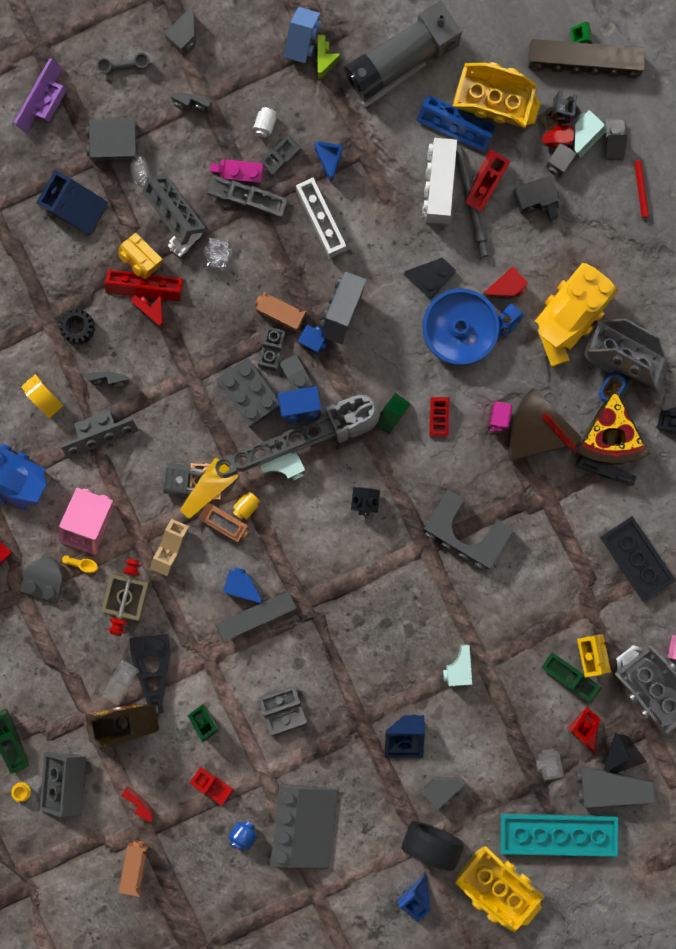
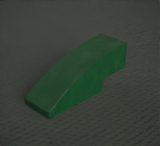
[541,652,602,703]
[0,708,29,774]

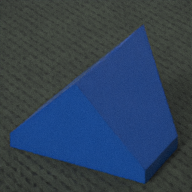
[314,141,343,182]
[397,873,432,922]

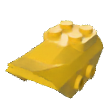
[453,62,541,128]
[534,263,618,350]
[455,846,545,932]

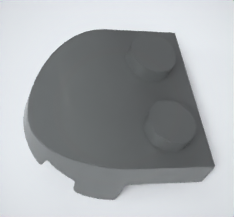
[20,557,66,603]

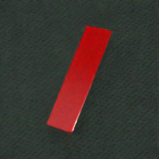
[105,269,183,302]

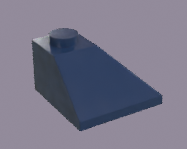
[385,715,425,758]

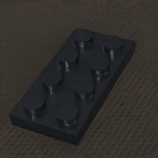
[600,516,676,602]

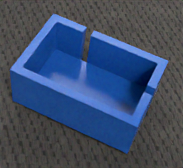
[278,386,321,424]

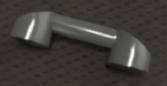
[96,52,150,75]

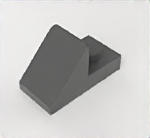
[604,120,628,159]

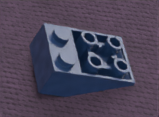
[36,170,109,235]

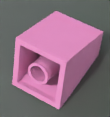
[59,488,113,555]

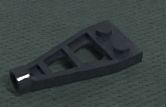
[129,634,170,714]

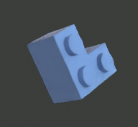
[284,7,322,63]

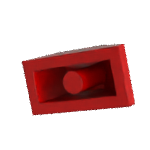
[483,267,528,299]

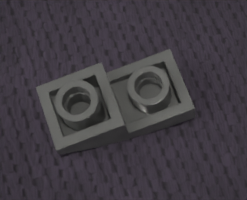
[171,93,213,113]
[258,327,285,371]
[86,372,130,388]

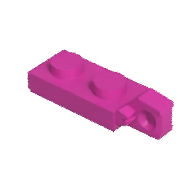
[210,160,264,183]

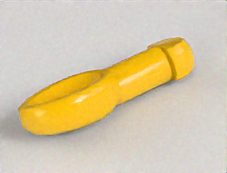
[62,555,98,573]

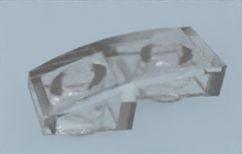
[102,660,139,706]

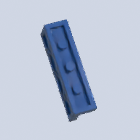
[416,95,497,152]

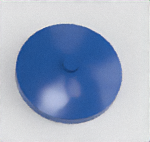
[422,288,499,366]

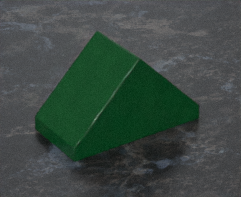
[376,393,411,434]
[188,704,221,742]

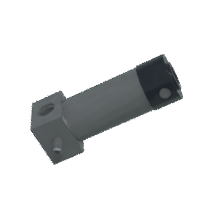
[344,0,462,100]

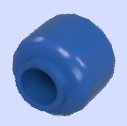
[228,821,257,852]

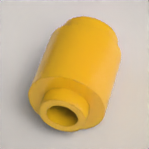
[232,491,261,520]

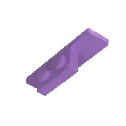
[14,58,67,133]

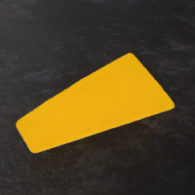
[180,458,238,518]

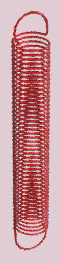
[539,410,579,453]

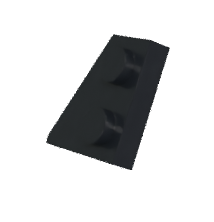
[403,257,456,299]

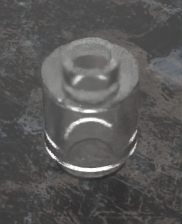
[130,157,152,187]

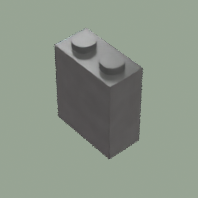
[86,119,138,162]

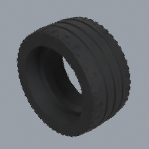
[401,821,464,871]

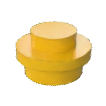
[11,782,31,802]

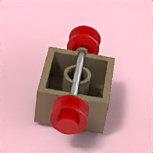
[101,558,151,637]

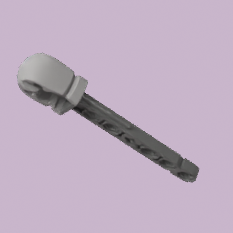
[215,395,380,478]

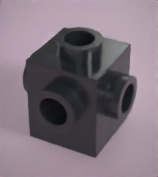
[351,487,380,516]

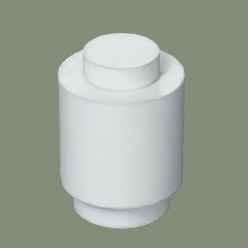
[253,107,276,138]

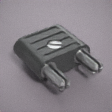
[163,463,203,496]

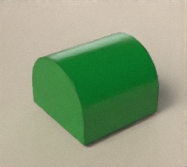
[570,21,592,44]

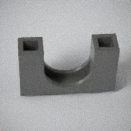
[423,490,514,570]

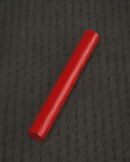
[634,160,649,218]

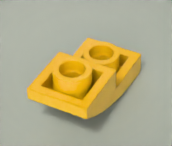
[538,329,570,368]

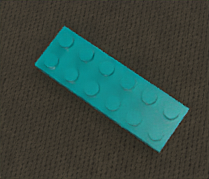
[500,813,618,856]

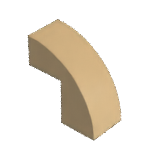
[150,519,189,576]

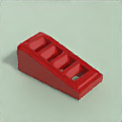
[429,397,450,437]

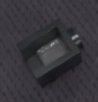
[551,91,578,124]

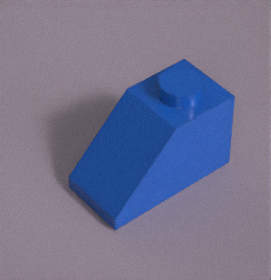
[223,567,262,603]

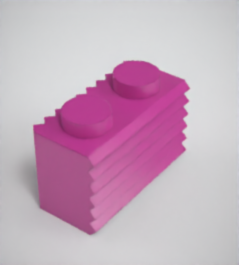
[486,402,513,433]

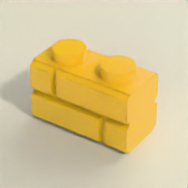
[118,233,163,279]
[577,634,611,677]

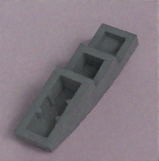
[206,175,287,217]
[215,591,296,642]

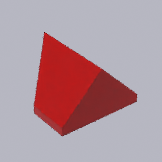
[567,707,601,754]

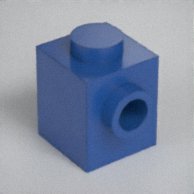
[298,324,329,355]

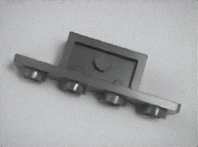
[61,410,138,458]

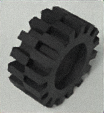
[58,308,95,344]

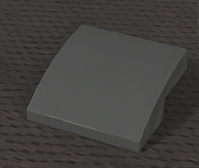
[258,685,308,737]

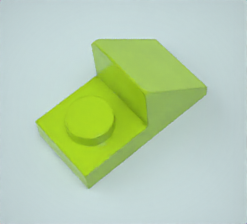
[318,35,340,79]

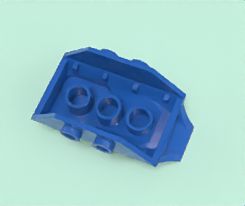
[0,443,47,511]

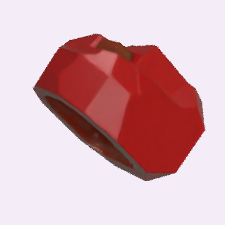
[542,126,574,148]

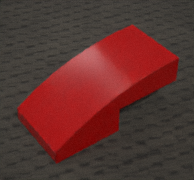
[190,767,235,806]
[121,787,155,823]

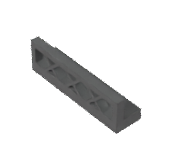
[143,175,206,245]

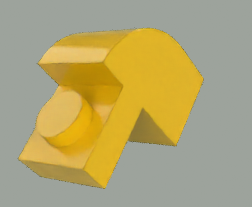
[22,374,63,419]

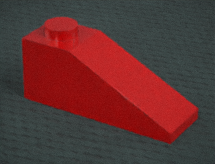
[465,150,511,211]

